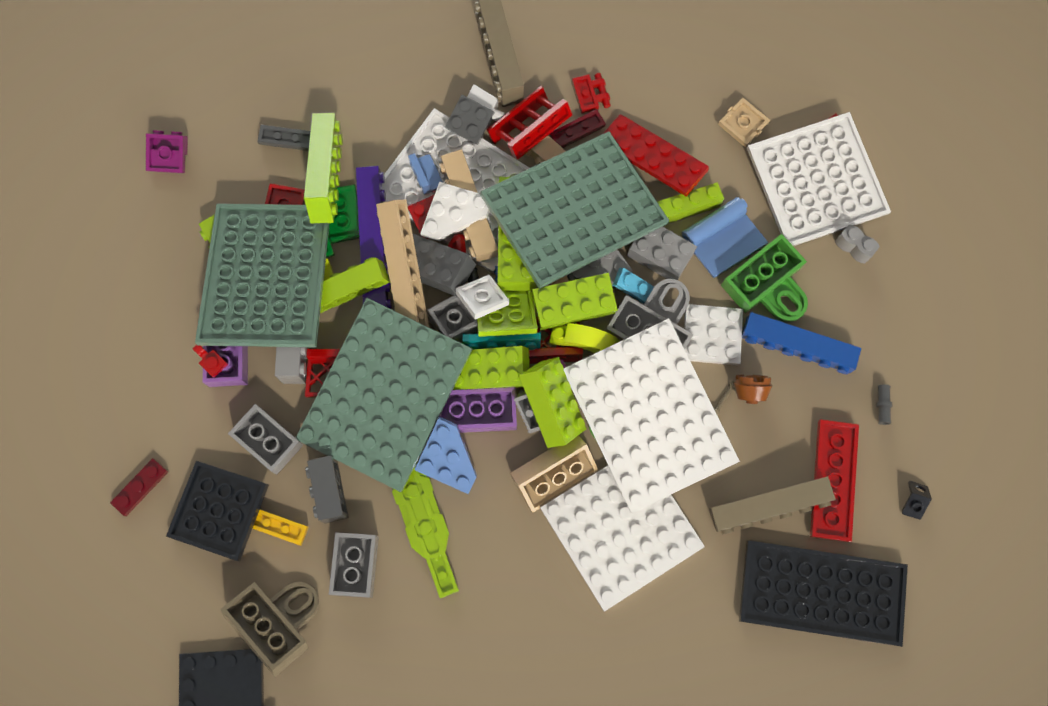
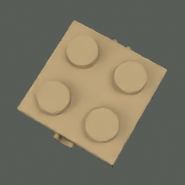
[718,98,770,147]

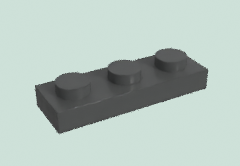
[257,125,311,151]

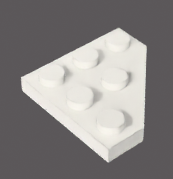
[420,182,490,242]

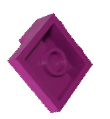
[146,130,188,173]

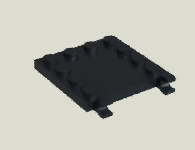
[179,649,264,706]

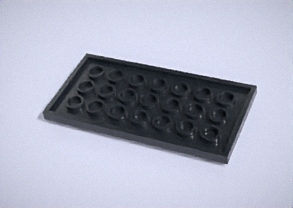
[739,540,908,647]

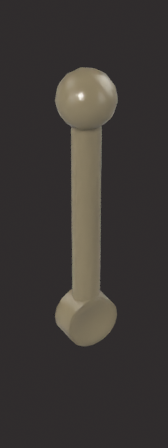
[714,381,735,415]

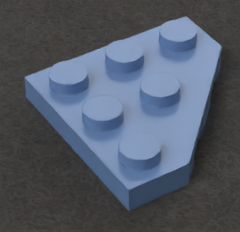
[415,416,477,494]

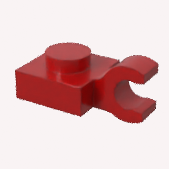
[192,344,228,378]

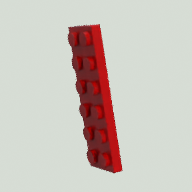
[603,114,709,197]
[810,419,859,542]

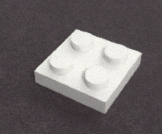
[456,275,509,319]

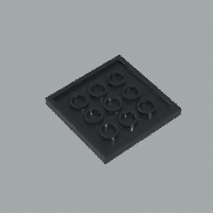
[166,461,269,562]

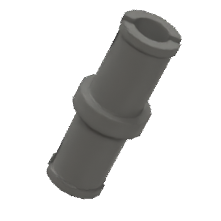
[876,384,893,425]

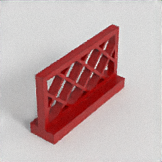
[529,317,583,364]
[305,349,340,398]

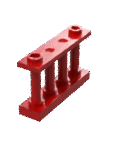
[487,86,572,160]

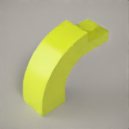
[550,323,620,354]

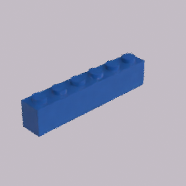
[742,312,862,374]

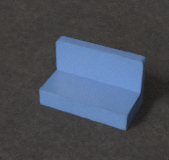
[408,153,443,195]

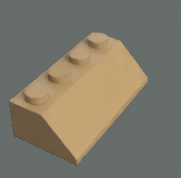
[510,435,599,513]

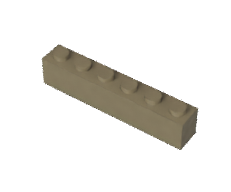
[710,476,836,535]

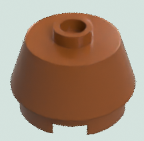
[733,374,773,404]

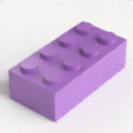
[203,346,248,387]
[440,387,517,433]

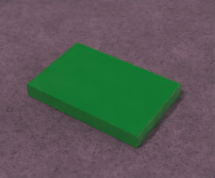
[328,184,359,244]

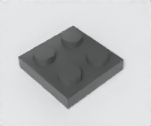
[445,95,495,145]

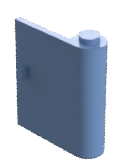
[681,197,768,278]

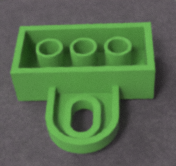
[721,234,808,322]

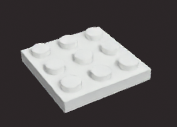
[684,304,743,366]

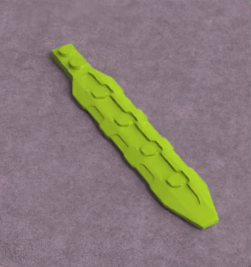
[392,456,459,599]

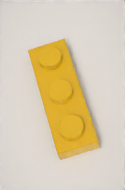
[252,510,309,546]

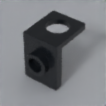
[901,481,932,520]

